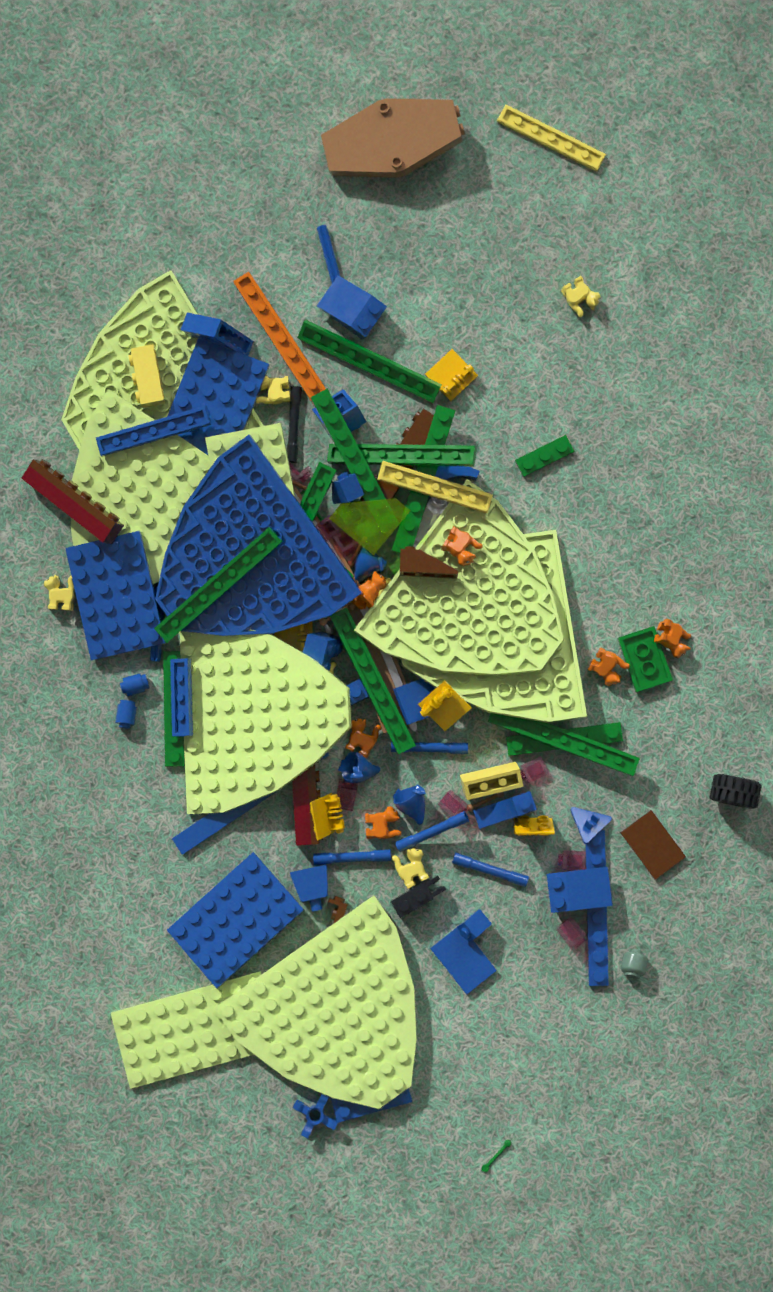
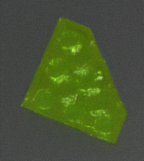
[329,498,411,555]

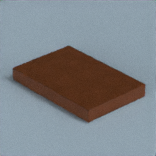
[620,810,686,880]

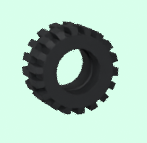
[709,774,762,809]

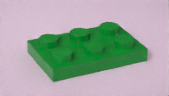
[617,626,673,693]

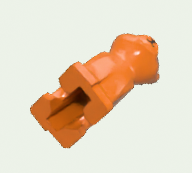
[441,526,483,566]
[351,571,386,610]
[654,619,691,658]
[588,647,630,686]
[345,718,381,758]
[365,806,402,839]

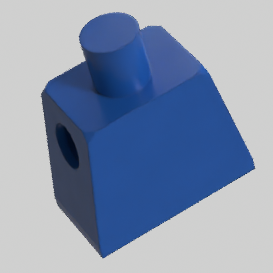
[290,864,328,912]

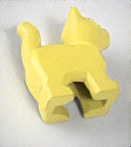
[561,276,601,317]
[256,375,290,405]
[44,575,75,611]
[392,848,429,889]

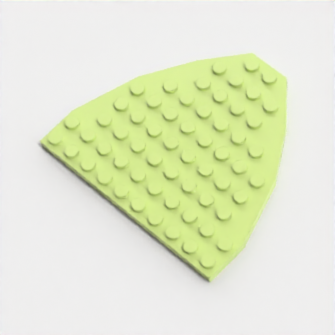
[61,270,264,451]
[71,389,211,585]
[354,479,564,676]
[401,530,587,723]
[180,629,351,814]
[214,895,416,1109]

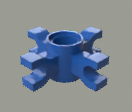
[293,1093,338,1139]

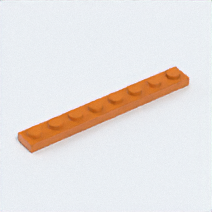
[233,272,326,407]

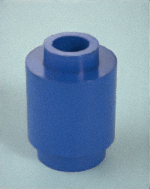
[120,673,150,696]
[115,700,137,729]

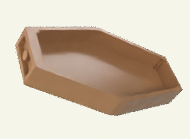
[321,98,465,178]

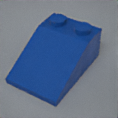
[316,275,387,340]
[547,867,613,913]

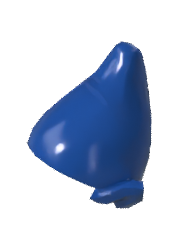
[354,543,387,583]
[338,752,380,783]
[393,784,426,825]

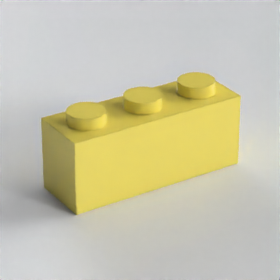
[128,344,165,408]
[460,762,523,800]

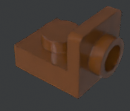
[328,895,348,924]

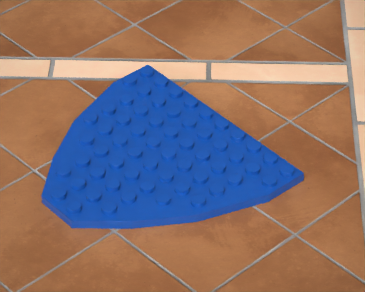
[155,434,362,636]

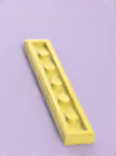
[497,104,606,172]
[377,461,493,514]

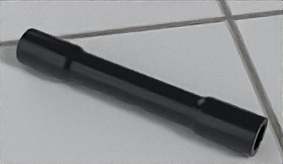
[286,386,302,463]

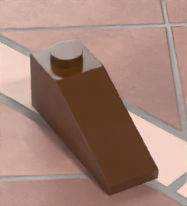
[399,546,458,579]

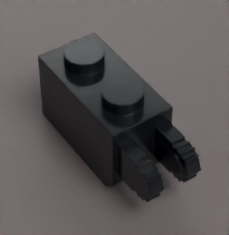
[390,876,446,918]

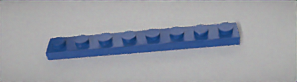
[585,830,609,986]

